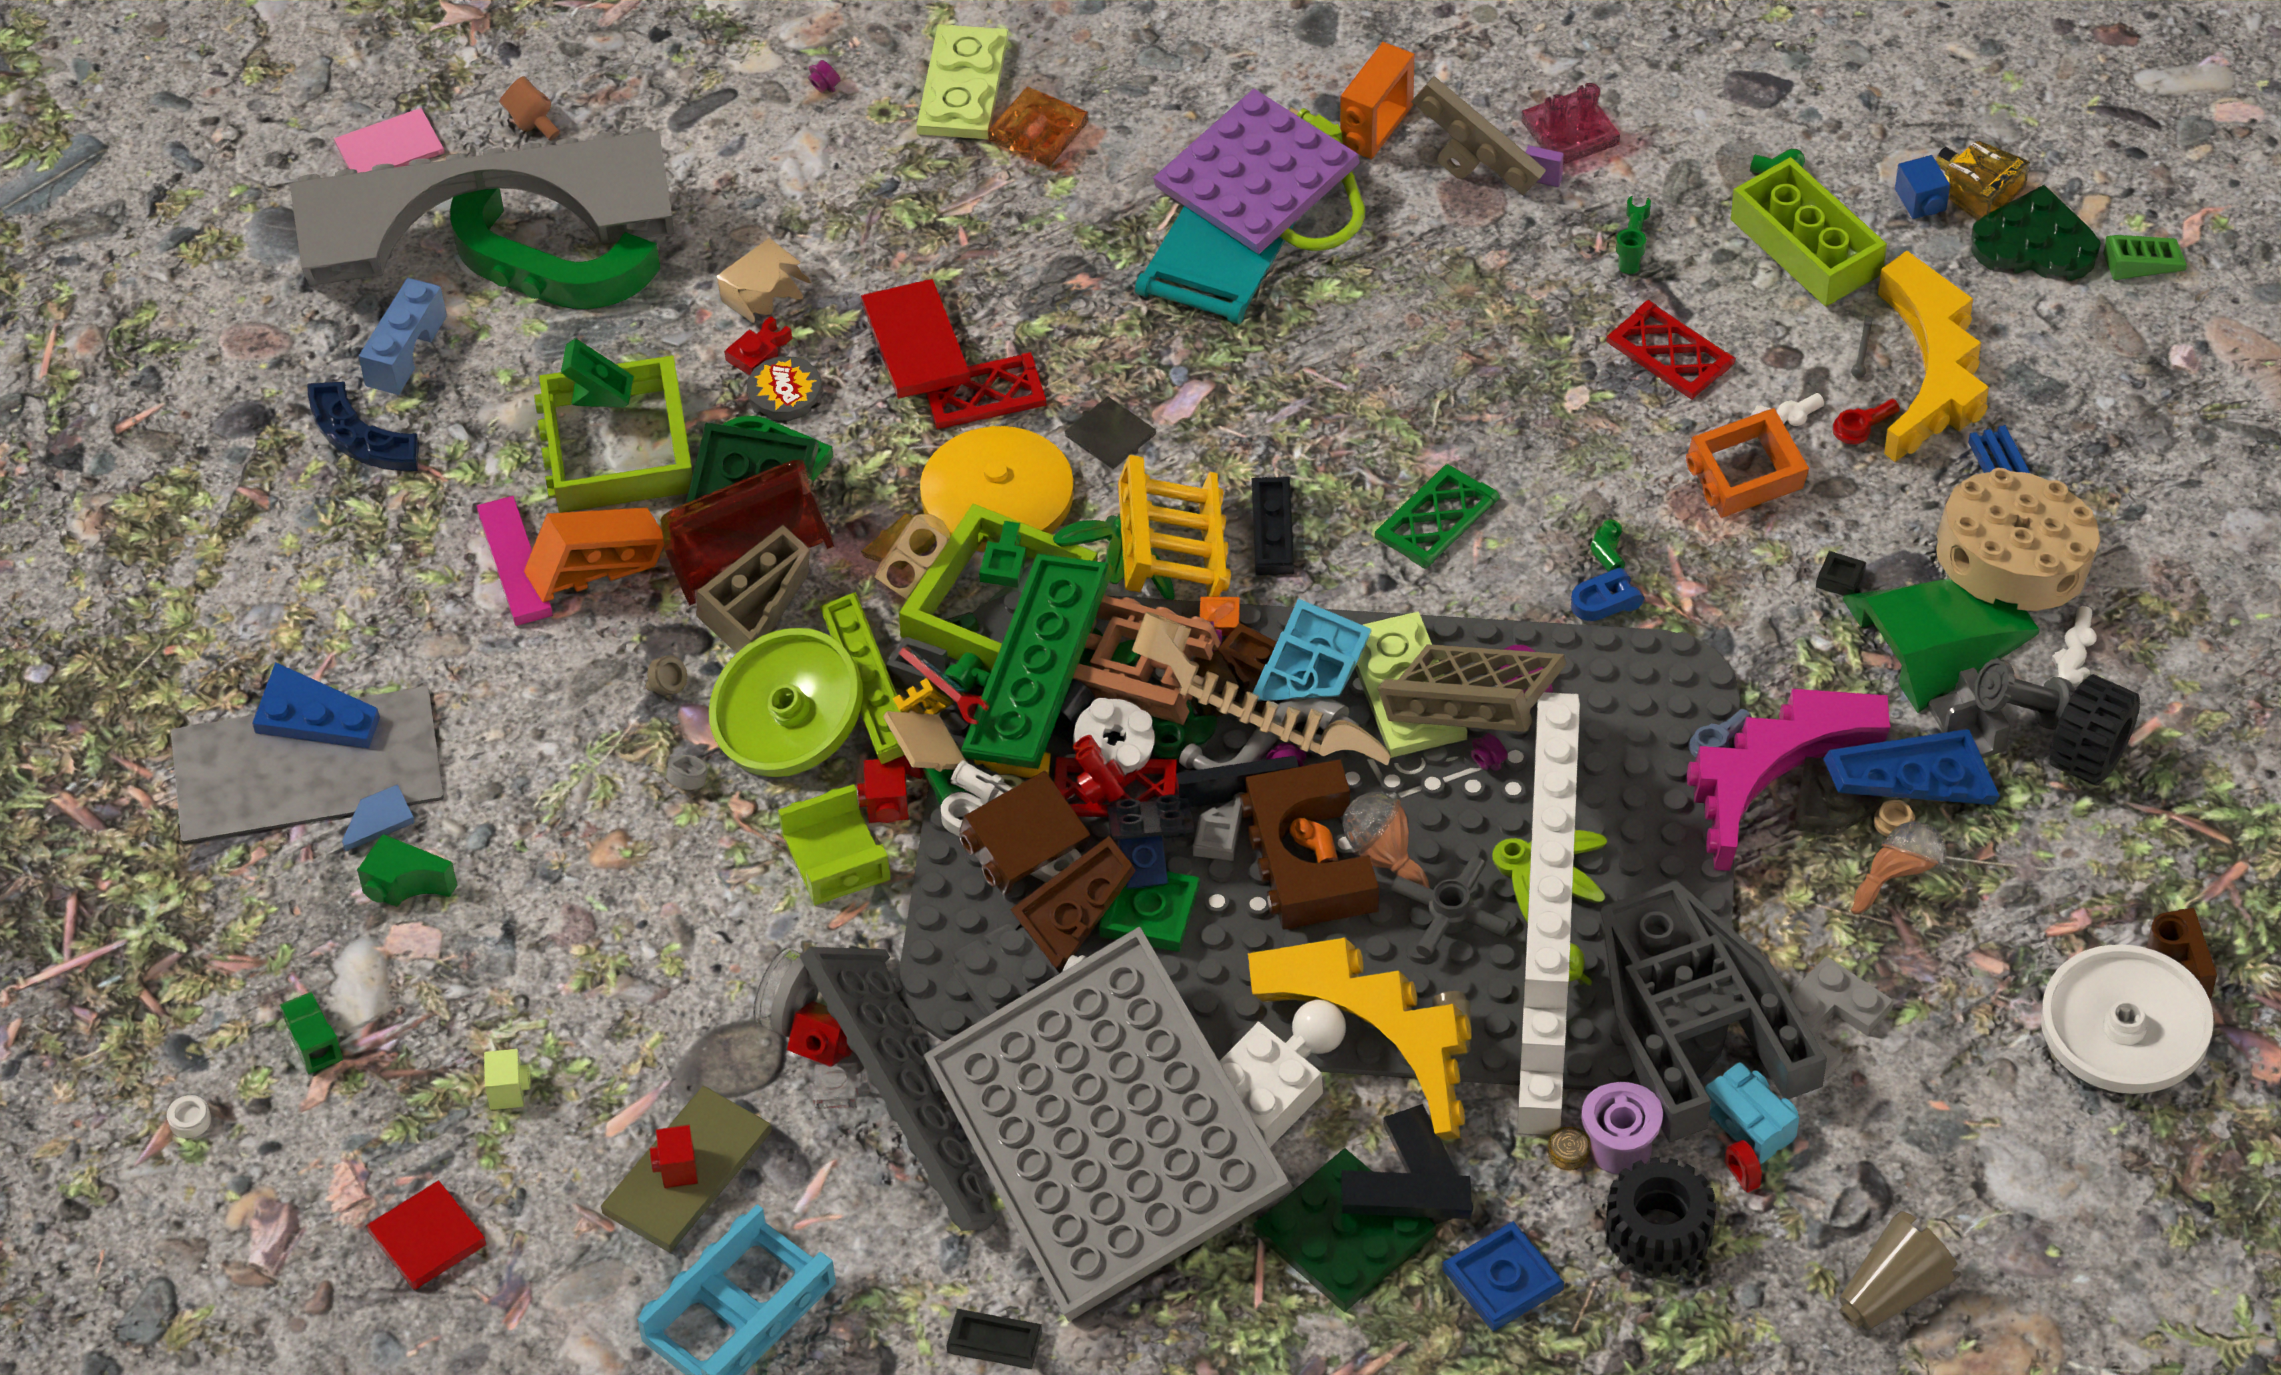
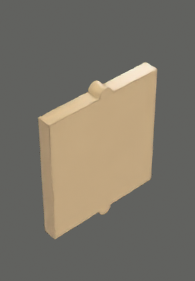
[883,710,966,772]

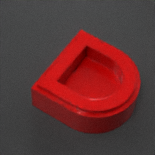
[1724,1140,1762,1193]

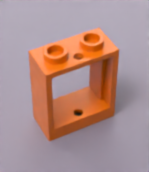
[1340,42,1415,160]
[1686,408,1809,518]

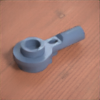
[1689,709,1752,757]

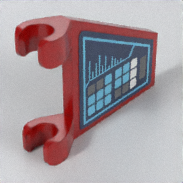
[898,647,989,724]

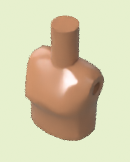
[499,76,560,141]

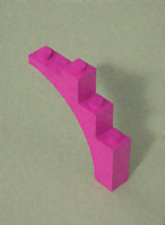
[1687,689,1890,871]

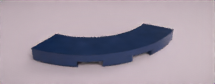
[307,381,419,471]

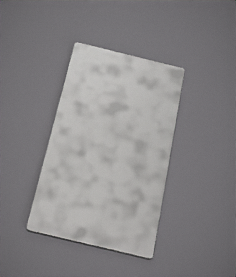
[171,686,444,844]

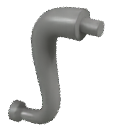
[1179,697,1359,770]

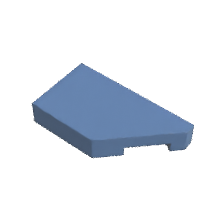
[342,784,414,852]

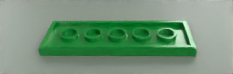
[961,554,1113,769]

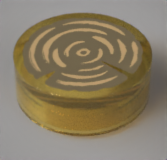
[1548,1126,1591,1170]

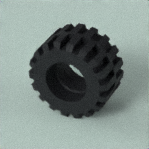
[2050,674,2140,786]
[1605,1157,1716,1277]

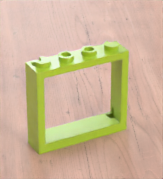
[534,355,693,513]
[899,504,1098,673]

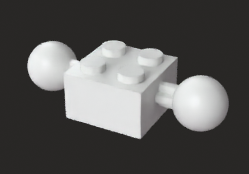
[1219,1000,1346,1148]

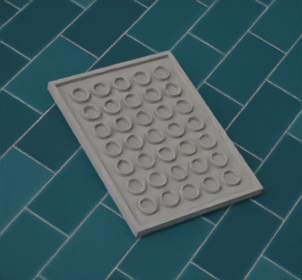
[923,926,1293,1322]

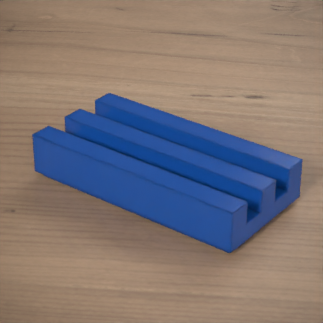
[1968,425,2030,473]

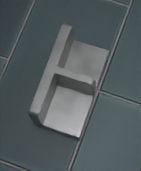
[1928,668,2011,758]

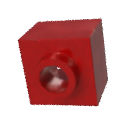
[650,1125,698,1188]

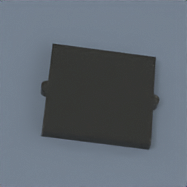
[1065,396,1156,469]

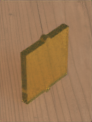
[861,513,937,570]

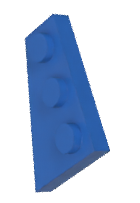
[252,662,380,749]

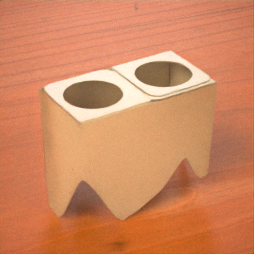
[717,238,812,324]
[874,514,950,600]

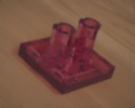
[1521,83,1620,165]

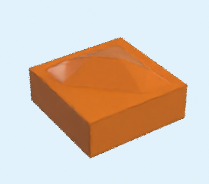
[1200,597,1240,636]

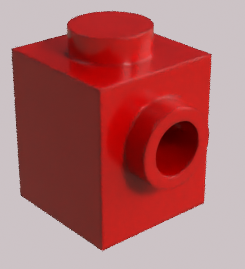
[857,757,909,823]
[787,1001,853,1067]

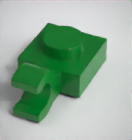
[979,521,1027,588]

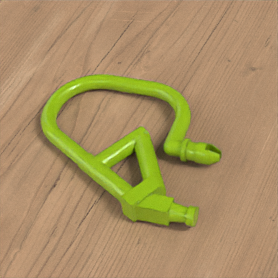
[1279,108,1365,251]

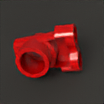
[1073,735,1126,804]

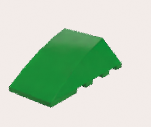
[1843,579,2040,713]

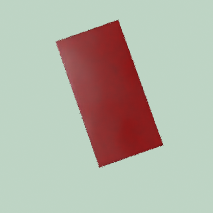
[861,279,971,399]

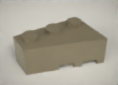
[696,525,810,653]

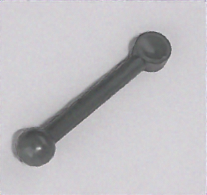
[1851,315,1873,378]

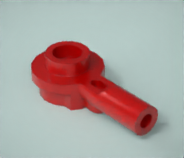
[1832,399,1900,444]

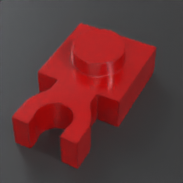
[724,316,793,376]

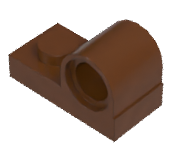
[2146,908,2217,999]

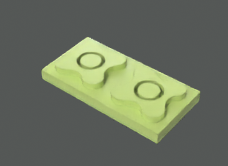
[916,24,1008,139]
[1355,611,1467,758]

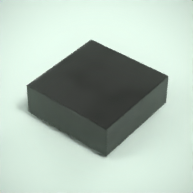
[1816,551,1866,596]

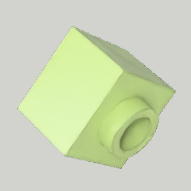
[484,1049,531,1110]

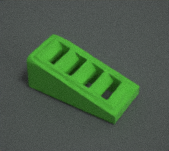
[2103,235,2187,280]

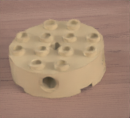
[1936,468,2100,611]

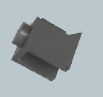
[886,637,950,702]

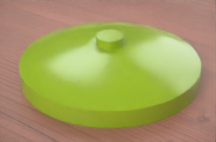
[709,628,863,777]

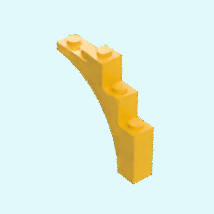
[1878,250,1989,462]
[1248,938,1471,1141]

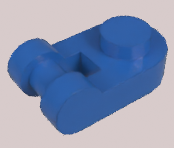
[1571,568,1645,621]

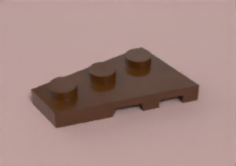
[1010,836,1136,973]

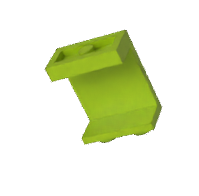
[778,784,891,906]

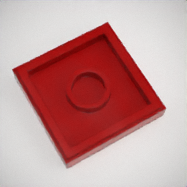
[366,1180,486,1290]

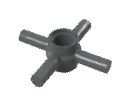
[1392,856,1511,957]

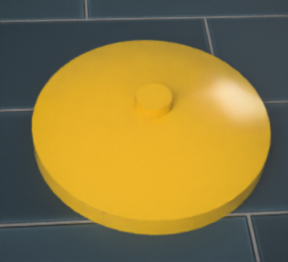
[920,426,1074,552]

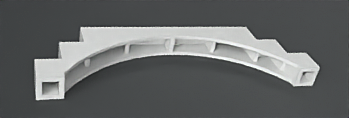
[1517,692,1580,1135]

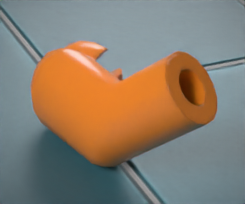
[1290,818,1338,863]

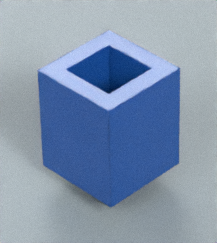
[1895,155,1950,219]

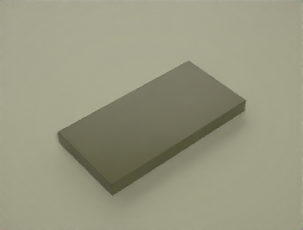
[601,1085,772,1253]

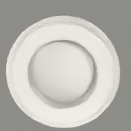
[167,1095,211,1139]

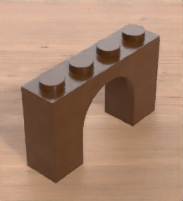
[1240,759,1379,930]

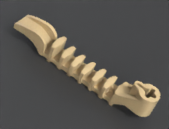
[1132,612,1391,765]

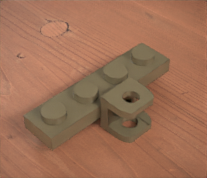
[1411,76,1546,195]

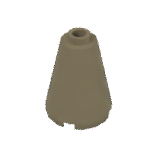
[1839,1211,1961,1330]

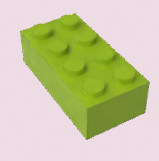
[1730,157,1887,307]

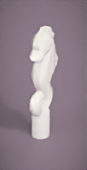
[1746,393,1824,443]
[2052,606,2097,688]

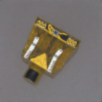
[1936,141,2030,221]

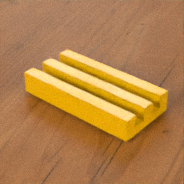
[893,678,954,715]

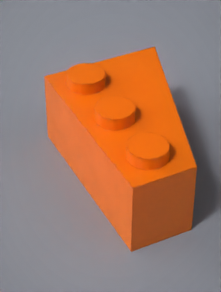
[524,507,667,603]

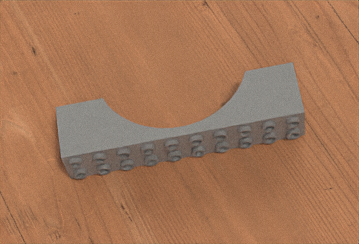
[289,127,675,286]

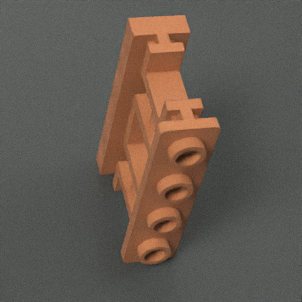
[1072,594,1221,725]

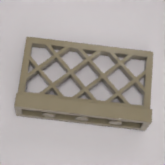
[1378,644,1567,732]

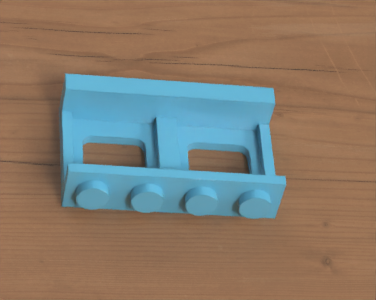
[637,1204,836,1375]

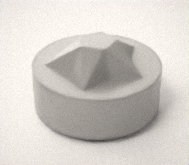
[666,755,708,790]

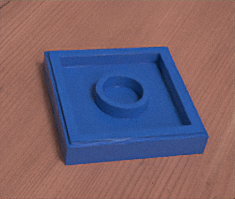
[1442,1221,1564,1332]

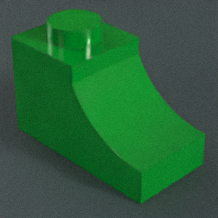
[357,834,458,907]

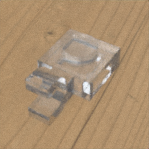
[813,1063,882,1109]

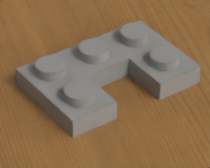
[1749,956,1894,1081]

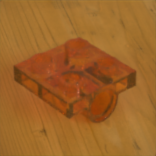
[988,86,1088,167]

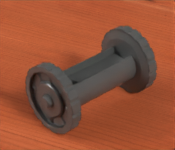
[1974,659,2075,730]

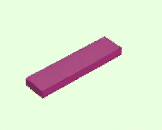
[476,496,553,626]

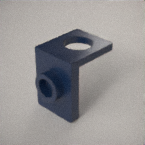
[1119,835,1168,889]

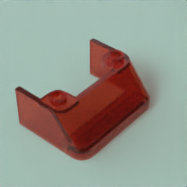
[661,460,835,606]

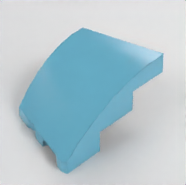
[1253,598,1371,701]

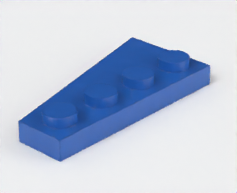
[1823,729,2000,805]

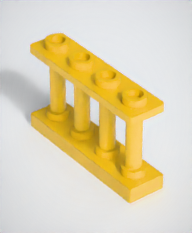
[1118,455,1231,597]

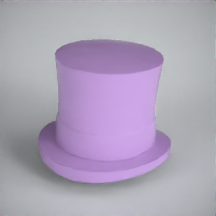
[1581,1082,1663,1174]

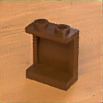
[959,771,1090,895]

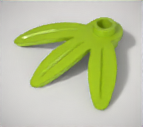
[1492,830,1607,924]

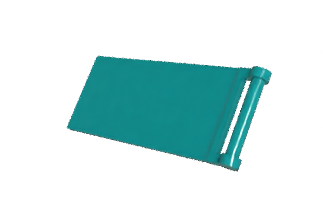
[1135,206,1297,325]

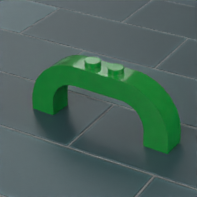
[450,188,661,309]

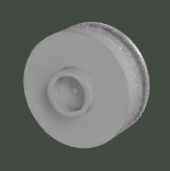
[753,948,819,1037]

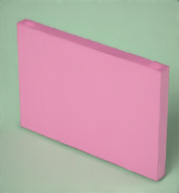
[334,108,445,173]

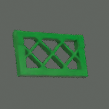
[1375,464,1500,569]

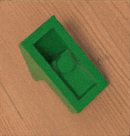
[561,338,634,408]

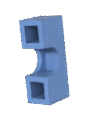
[358,277,447,395]

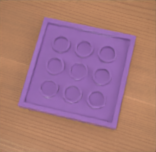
[1153,88,1360,254]

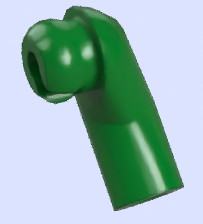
[1750,148,1805,174]
[1591,519,1625,572]

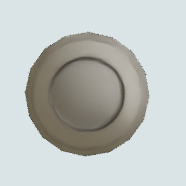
[645,655,688,696]

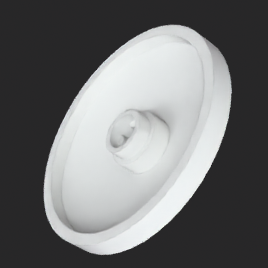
[2041,944,2213,1094]

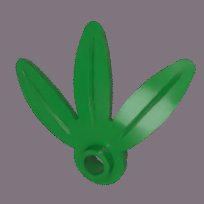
[1053,514,1175,600]

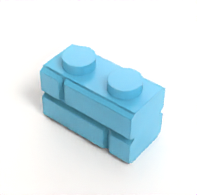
[1705,1062,1799,1164]

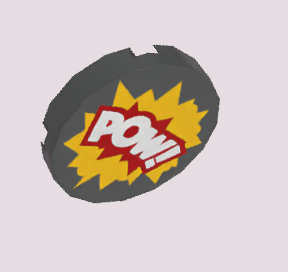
[747,357,822,421]

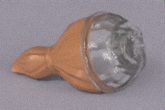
[1342,791,1430,888]
[1851,821,1959,914]

